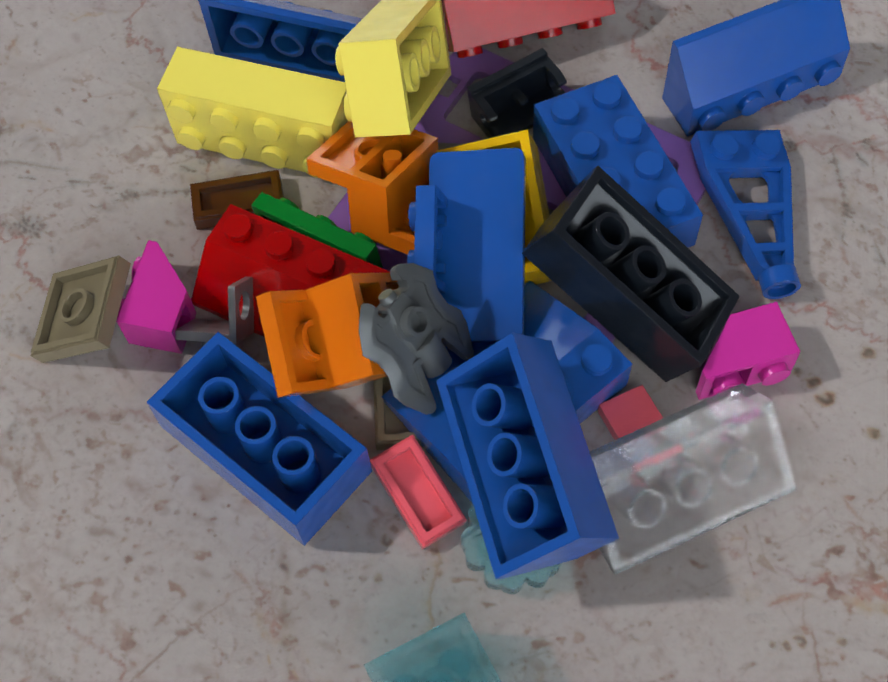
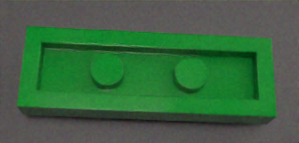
[251,192,383,268]

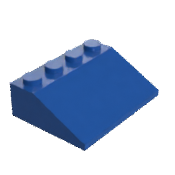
[381,281,633,504]

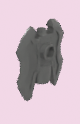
[358,263,474,415]

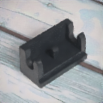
[467,48,567,138]

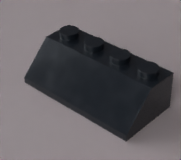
[522,166,740,382]

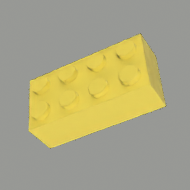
[335,0,451,138]
[157,46,348,178]

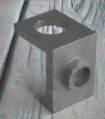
[175,277,254,347]

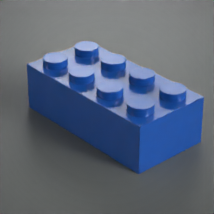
[533,75,703,248]
[147,332,372,546]

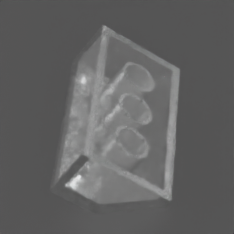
[590,383,797,575]

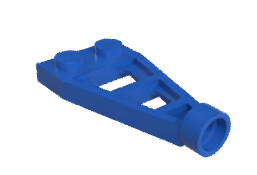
[690,130,801,299]

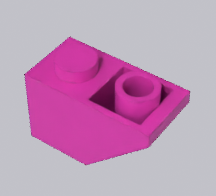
[116,240,197,354]
[695,301,800,400]

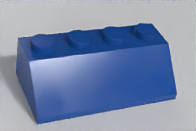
[198,0,363,82]
[662,0,850,137]
[436,332,619,579]

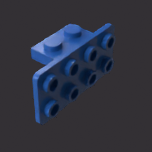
[407,148,526,343]

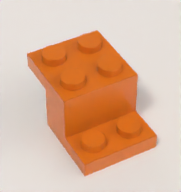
[306,121,438,255]
[256,272,399,398]

